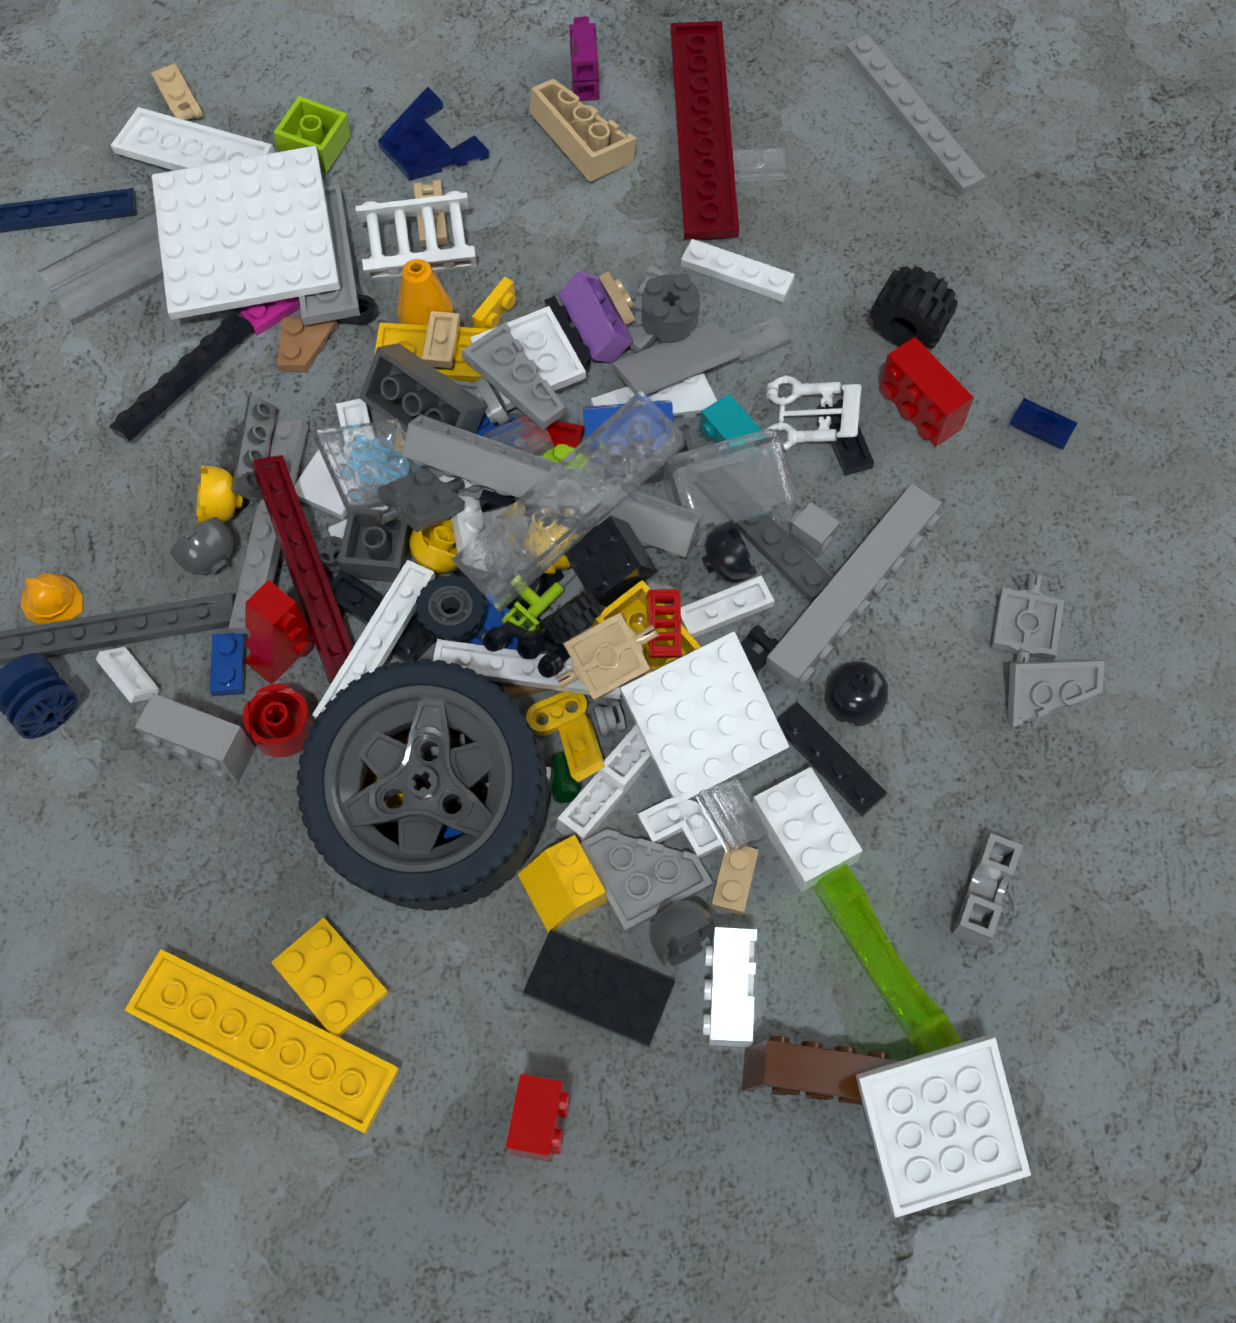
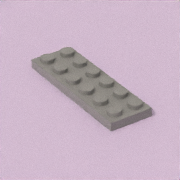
[299,184,360,325]

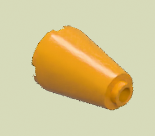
[397,259,453,325]

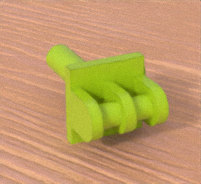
[501,582,564,632]

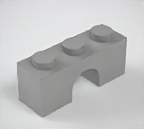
[952,833,1023,947]

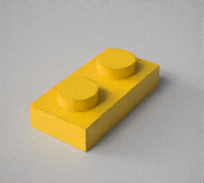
[472,276,516,329]
[558,714,605,782]

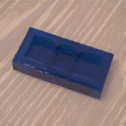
[1009,398,1078,450]

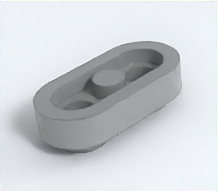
[473,376,511,426]

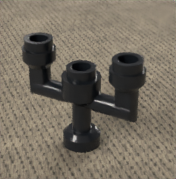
[483,616,570,678]

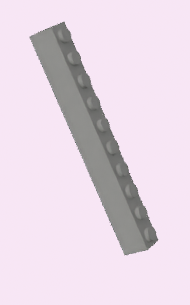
[402,414,702,558]

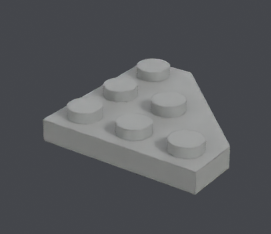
[580,829,713,933]

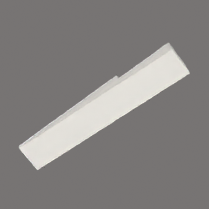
[556,725,653,843]

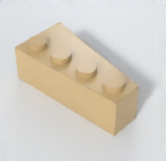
[530,79,637,182]

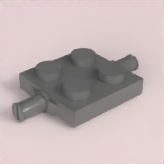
[376,467,465,532]

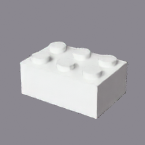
[751,767,863,892]

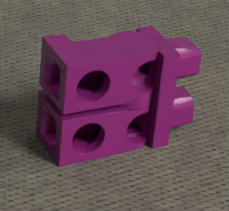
[569,16,600,101]

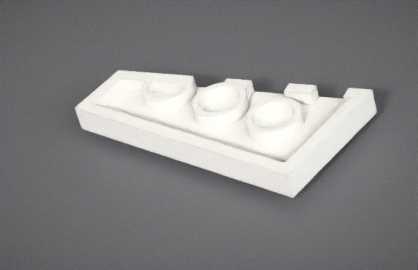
[591,372,717,418]

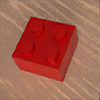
[506,1074,571,1162]

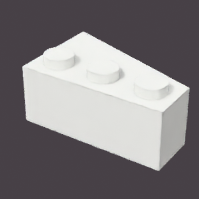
[703,927,757,1047]

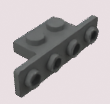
[220,395,276,502]

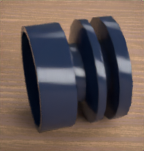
[0,653,78,739]

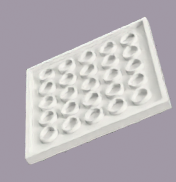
[152,146,340,320]

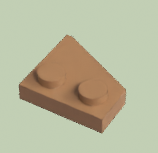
[277,318,339,372]

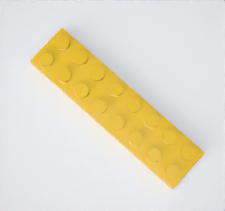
[124,949,400,1135]

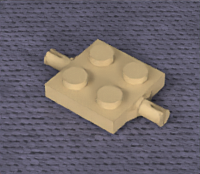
[556,613,659,701]

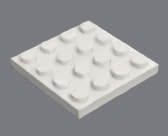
[619,631,789,803]
[856,1034,1031,1218]

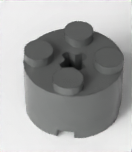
[641,274,700,343]

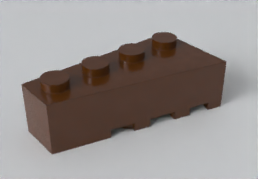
[741,1035,899,1105]

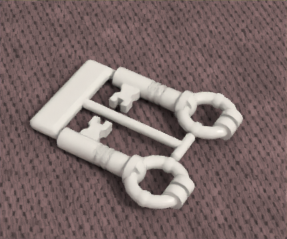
[763,375,862,453]

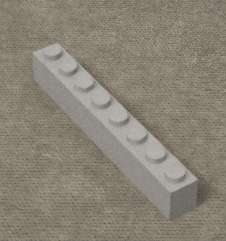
[765,484,942,691]

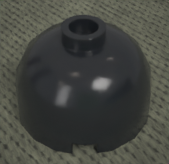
[702,520,758,582]
[824,661,888,726]

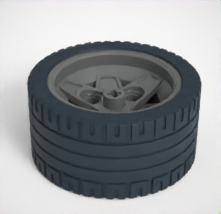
[296,659,549,911]

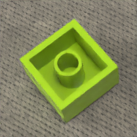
[273,96,350,174]

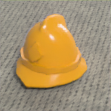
[20,573,83,625]

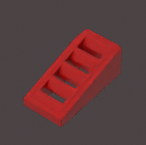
[646,589,682,658]

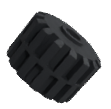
[870,266,957,349]

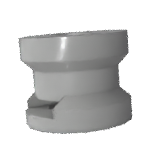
[593,700,626,737]

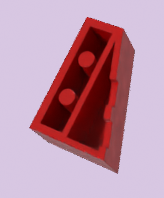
[245,580,314,684]

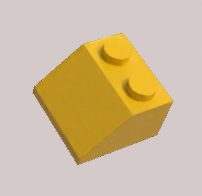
[518,835,607,933]

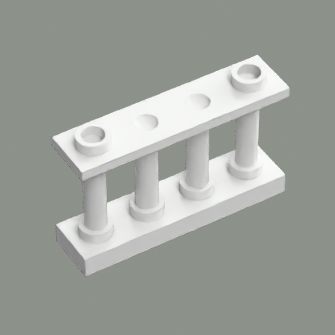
[355,191,477,281]

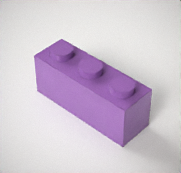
[558,271,634,363]

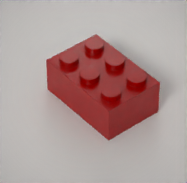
[879,337,974,447]

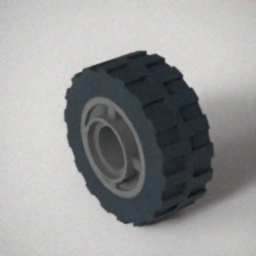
[416,574,486,644]

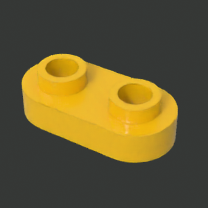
[526,691,588,736]

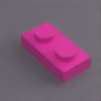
[239,297,301,336]

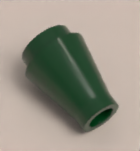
[549,753,581,803]

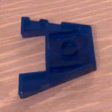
[378,87,490,181]

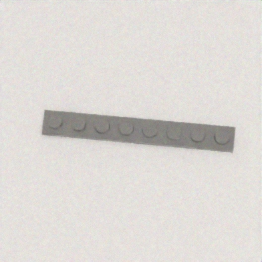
[845,34,986,195]
[228,419,308,634]

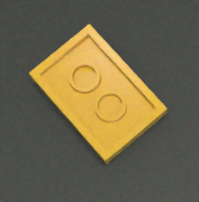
[271,917,389,1038]

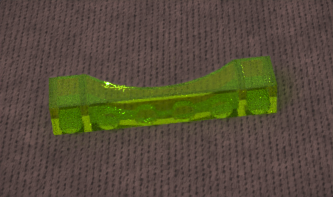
[814,864,963,1055]

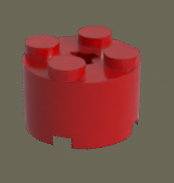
[242,684,315,757]

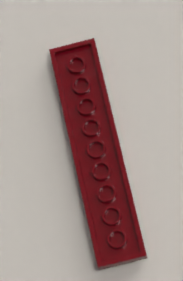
[670,21,739,239]

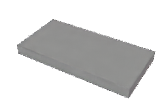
[612,322,742,398]

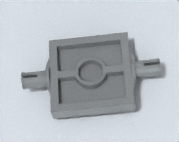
[991,574,1064,662]

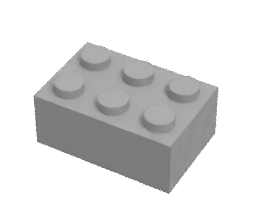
[134,693,256,782]

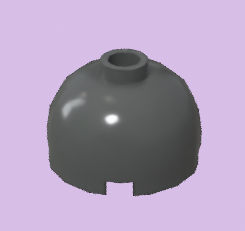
[170,517,234,575]
[649,901,719,966]

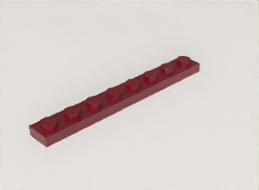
[252,455,353,684]

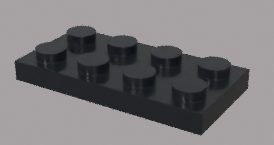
[523,930,675,1048]

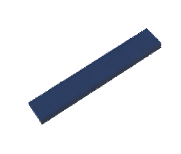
[0,188,136,233]

